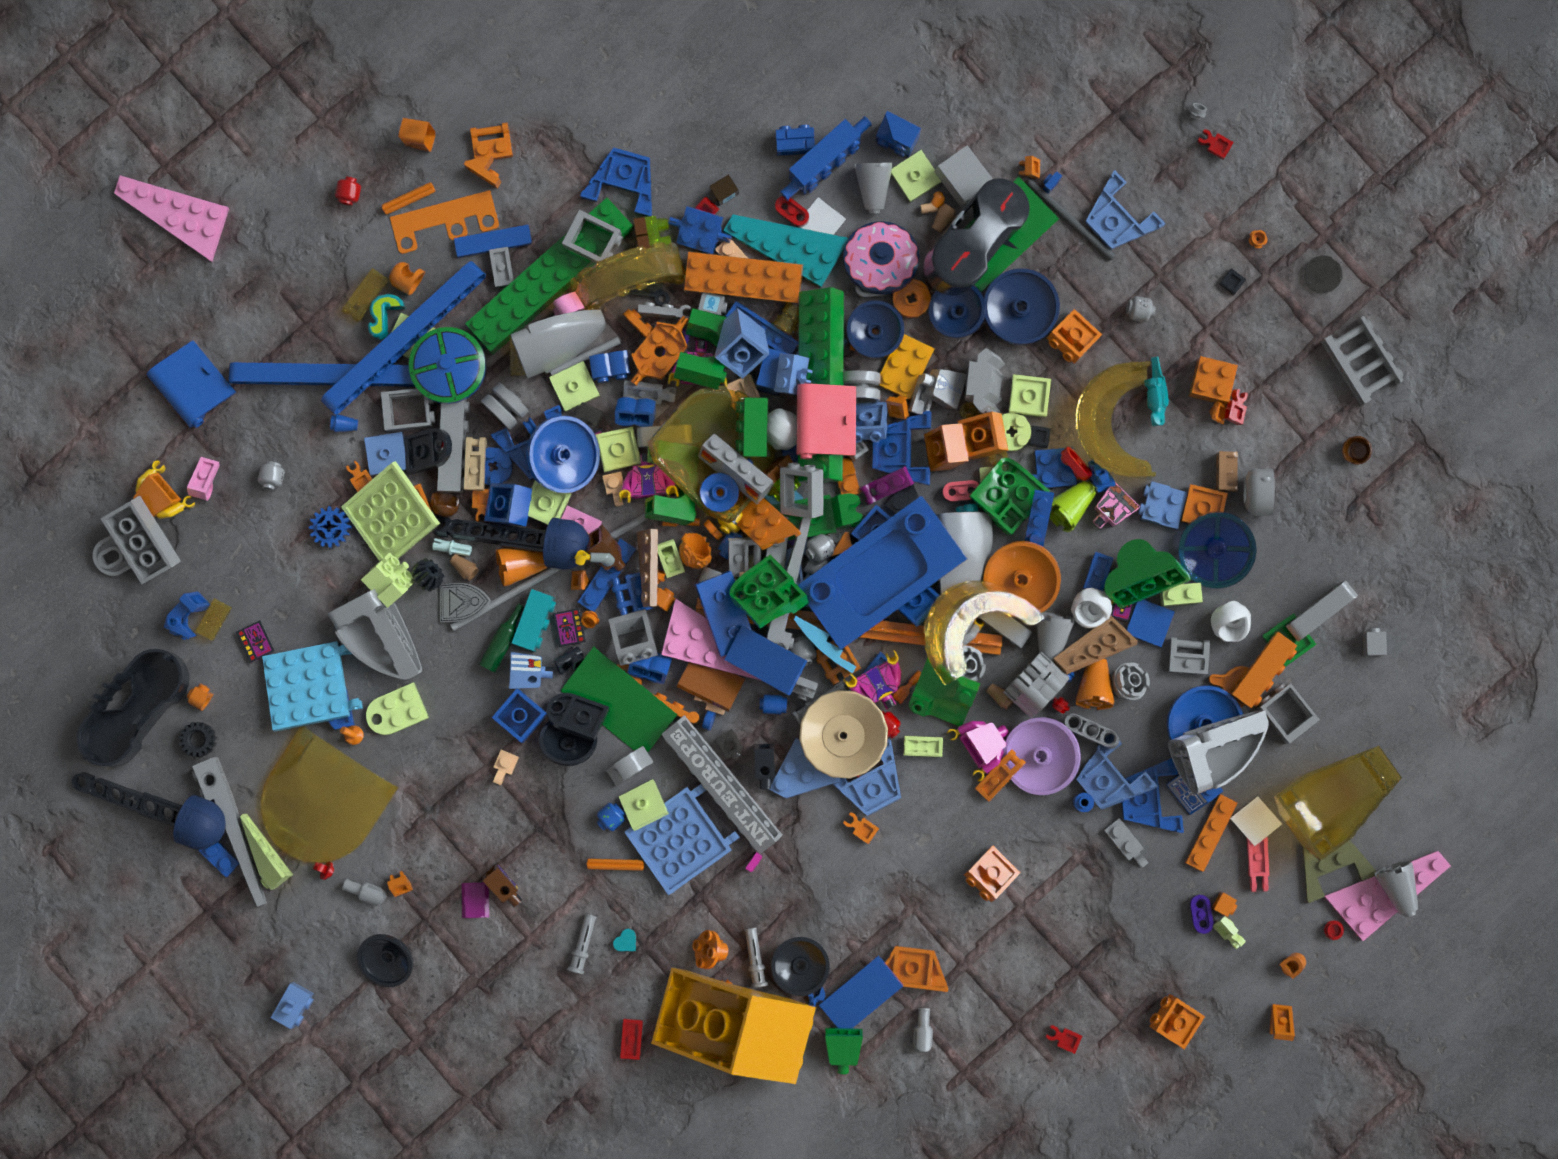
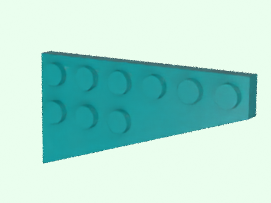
[723,214,849,288]

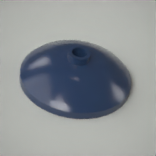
[929,286,986,338]
[847,301,904,358]

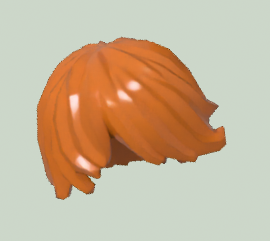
[679,533,712,569]

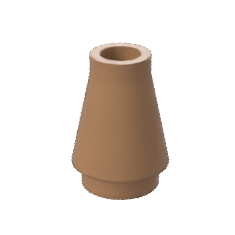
[932,203,957,233]
[450,554,479,581]
[986,683,1013,710]

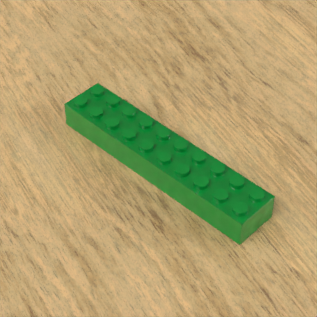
[465,198,634,355]
[798,287,844,483]

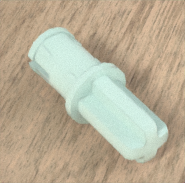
[433,538,472,556]

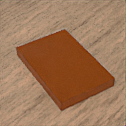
[677,662,745,712]

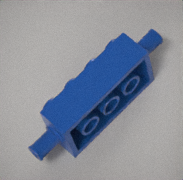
[780,116,872,201]

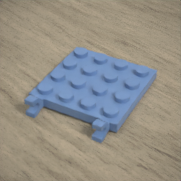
[624,784,740,895]

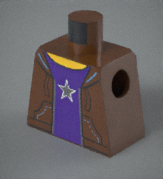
[483,862,522,907]

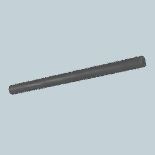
[1027,179,1116,261]

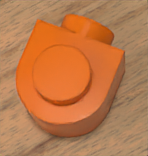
[657,587,675,612]
[187,683,214,711]
[1280,952,1306,979]

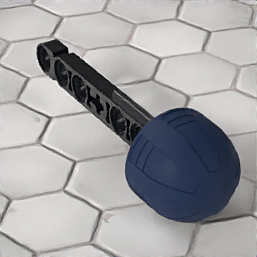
[432,517,589,569]
[72,772,226,849]

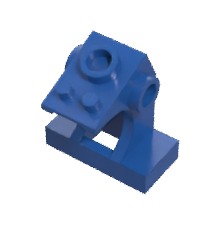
[164,592,211,640]

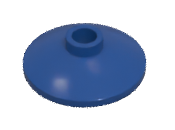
[700,473,739,512]

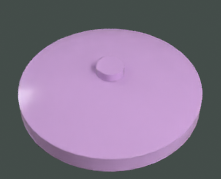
[1003,717,1081,795]

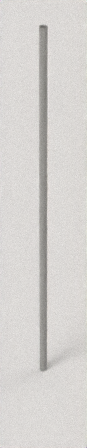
[450,442,773,631]

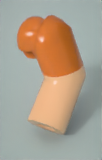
[920,191,945,214]

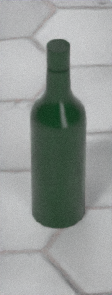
[479,603,524,673]

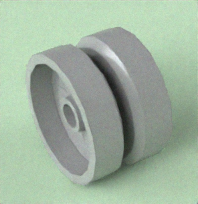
[843,371,880,403]
[481,382,529,430]

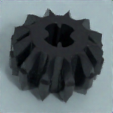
[411,558,444,592]

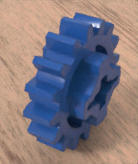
[309,506,352,548]

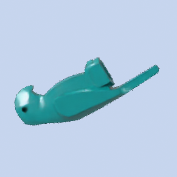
[1144,356,1169,427]

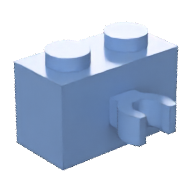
[774,353,812,395]
[271,982,314,1029]

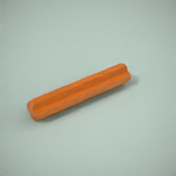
[381,182,435,214]
[587,859,644,871]

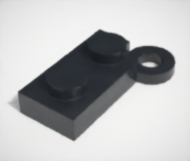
[624,275,670,306]

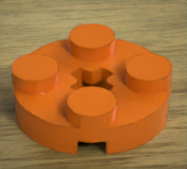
[893,279,931,318]

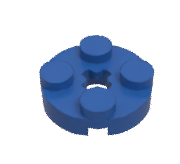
[485,447,513,486]

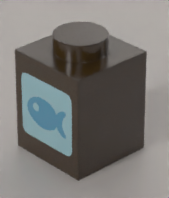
[708,174,739,206]

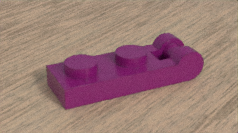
[859,466,914,505]

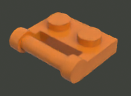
[470,122,513,160]

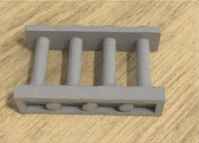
[1321,316,1404,406]

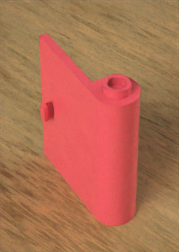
[797,384,856,459]

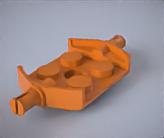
[631,316,689,386]

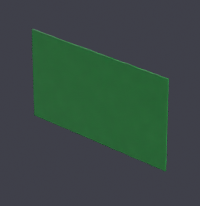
[964,177,1059,292]
[561,647,678,753]

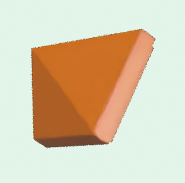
[1209,401,1227,424]
[571,570,589,590]

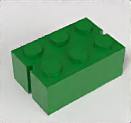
[735,397,768,457]

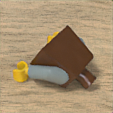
[575,525,626,572]

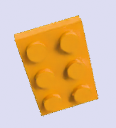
[878,334,935,401]

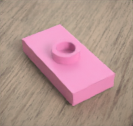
[561,505,602,533]

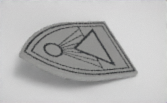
[440,583,491,622]

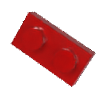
[620,1018,643,1060]

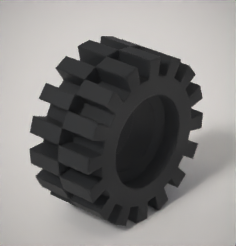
[179,722,217,757]

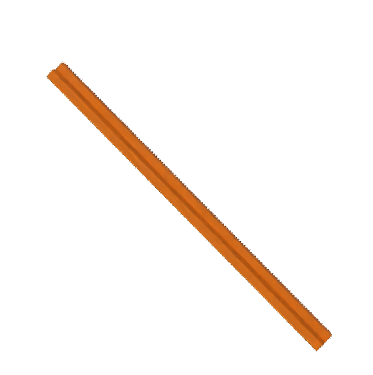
[696,598,1002,655]

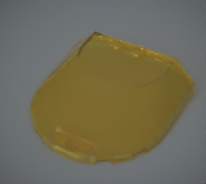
[647,386,777,523]
[261,726,399,863]

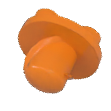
[692,930,728,969]

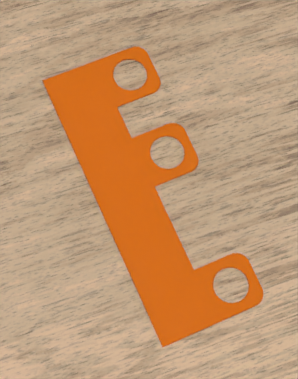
[390,190,499,254]

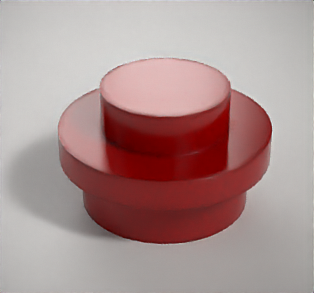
[1052,697,1070,714]
[1324,920,1344,940]

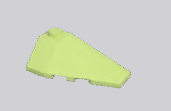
[240,814,293,890]

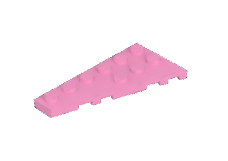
[114,176,229,262]
[661,599,762,681]
[1325,851,1451,941]

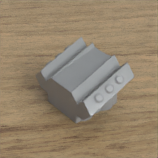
[964,348,1005,414]

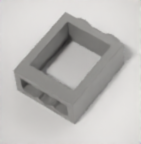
[562,210,623,268]
[381,388,435,433]
[780,463,823,518]
[608,609,658,665]
[1257,683,1320,744]

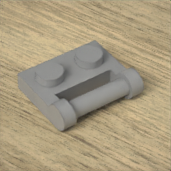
[728,537,761,577]
[1168,637,1210,675]

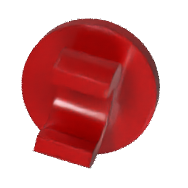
[313,861,334,880]

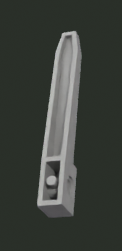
[766,517,811,650]
[192,757,267,907]

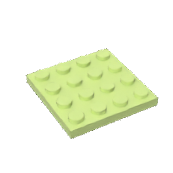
[341,461,440,561]

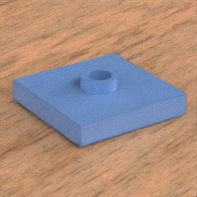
[364,432,406,476]

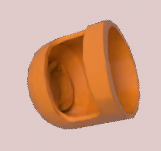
[389,262,426,295]

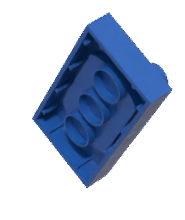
[798,496,968,650]

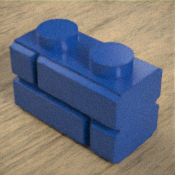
[776,125,815,156]

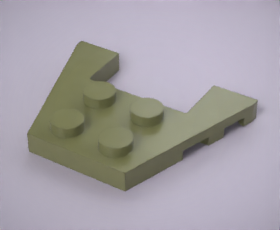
[1302,827,1376,903]

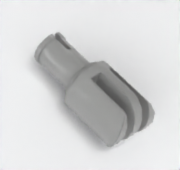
[342,879,387,906]
[913,1008,933,1052]

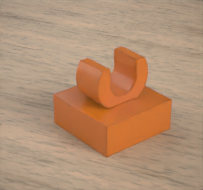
[1019,156,1040,179]
[886,395,909,420]
[387,871,413,897]

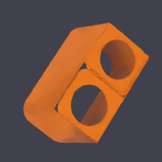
[398,118,436,152]

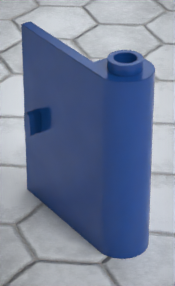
[146,340,236,428]

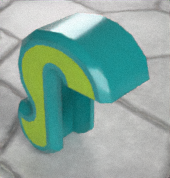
[368,294,406,340]

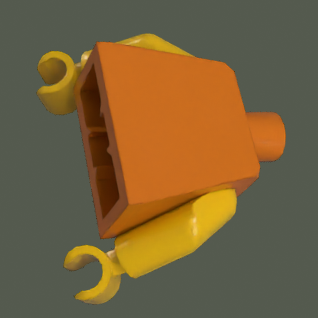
[133,461,195,519]

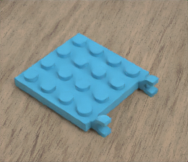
[262,641,363,732]

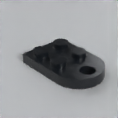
[404,428,452,475]
[547,693,609,742]

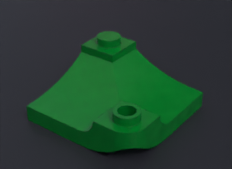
[969,458,1050,536]
[729,554,809,628]
[909,658,980,726]

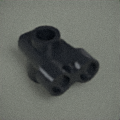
[553,646,584,675]

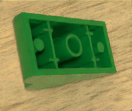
[1105,539,1191,608]

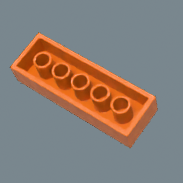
[684,252,803,303]

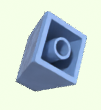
[715,308,769,379]

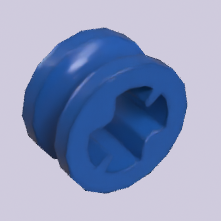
[522,417,537,434]

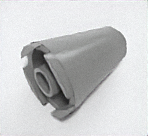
[855,163,892,213]
[1036,612,1075,664]
[1374,861,1418,917]

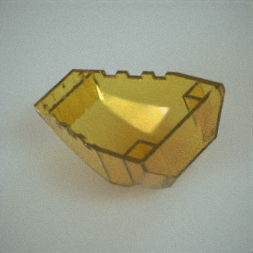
[1274,746,1402,861]

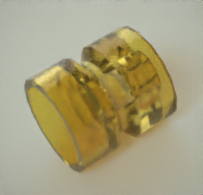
[772,302,799,337]

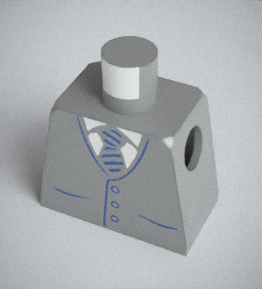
[919,369,967,409]

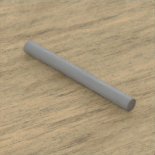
[550,337,621,376]

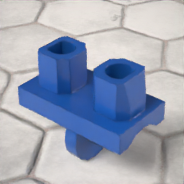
[1088,458,1116,493]

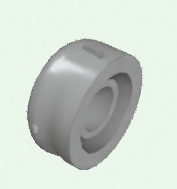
[1244,468,1275,516]

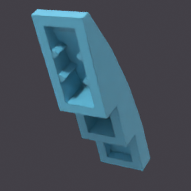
[794,616,856,673]

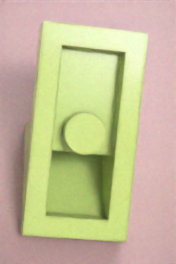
[658,539,685,578]

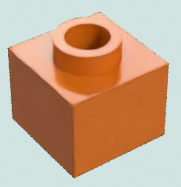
[1211,892,1237,917]

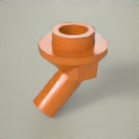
[340,726,364,745]

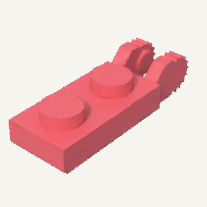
[1247,837,1269,892]

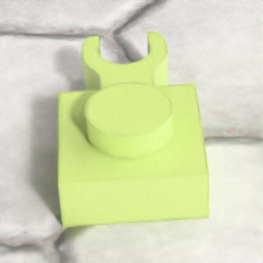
[1213,916,1246,949]

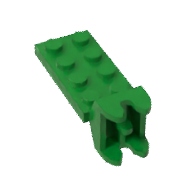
[772,493,864,541]

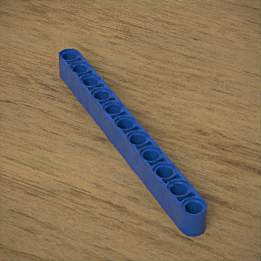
[321,261,486,415]
[229,362,415,387]

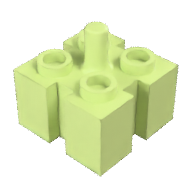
[361,552,415,608]

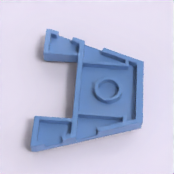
[1085,170,1166,250]
[1076,735,1158,810]
[833,738,901,817]

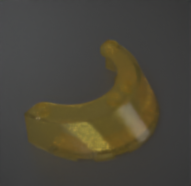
[570,242,686,311]
[1076,361,1156,480]
[924,580,1044,685]

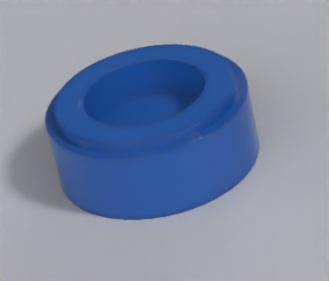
[702,710,716,731]

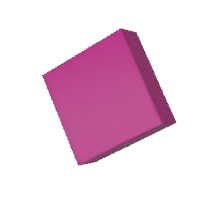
[746,852,762,872]

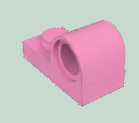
[553,291,585,316]
[187,457,220,501]

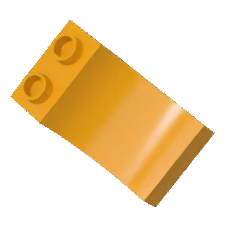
[651,968,816,1084]

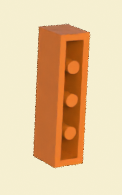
[1231,632,1297,708]

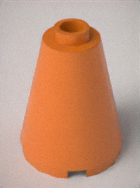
[496,549,547,586]
[1076,659,1114,710]

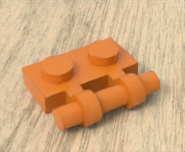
[816,640,861,685]

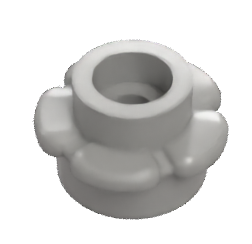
[1188,103,1207,120]

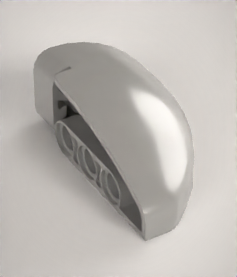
[510,310,606,379]
[937,512,993,611]
[328,589,422,680]
[1168,710,1269,795]

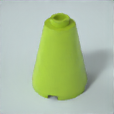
[1049,481,1096,533]

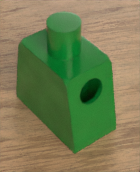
[825,1028,863,1075]

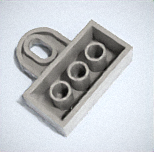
[93,496,181,584]

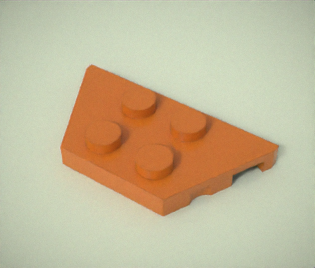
[737,498,801,550]
[885,946,949,992]

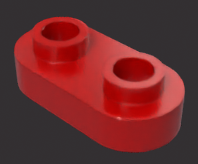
[775,196,809,227]
[1061,447,1092,481]

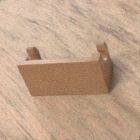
[1216,451,1238,492]

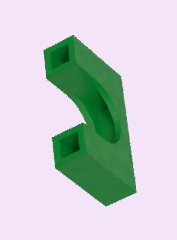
[673,308,728,390]
[645,439,699,526]

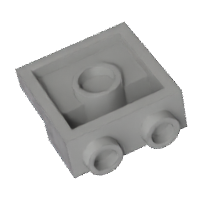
[779,677,818,701]

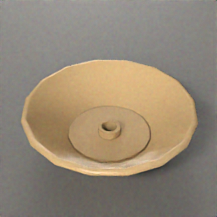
[799,690,888,779]

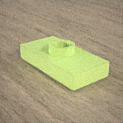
[903,736,943,757]

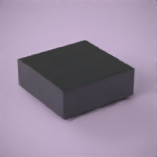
[1219,268,1246,295]
[1029,425,1051,448]

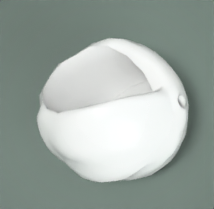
[767,409,797,450]
[1071,588,1112,628]
[1211,601,1251,642]

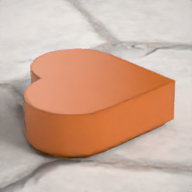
[703,519,723,540]

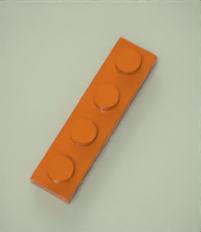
[1185,794,1237,872]

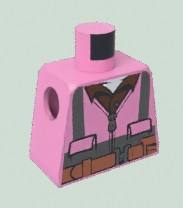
[1093,482,1140,529]

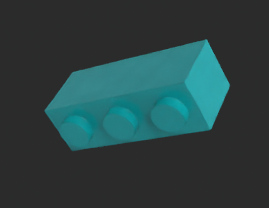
[512,589,556,652]

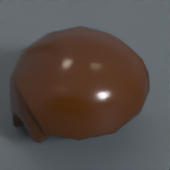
[1342,436,1372,465]
[430,492,459,517]

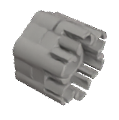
[1003,652,1069,719]

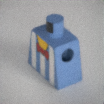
[509,652,553,689]

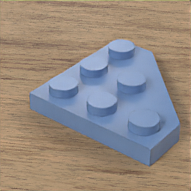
[769,738,841,799]

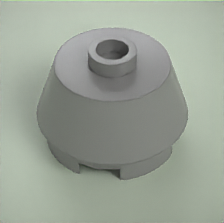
[947,646,986,681]
[1111,663,1150,700]

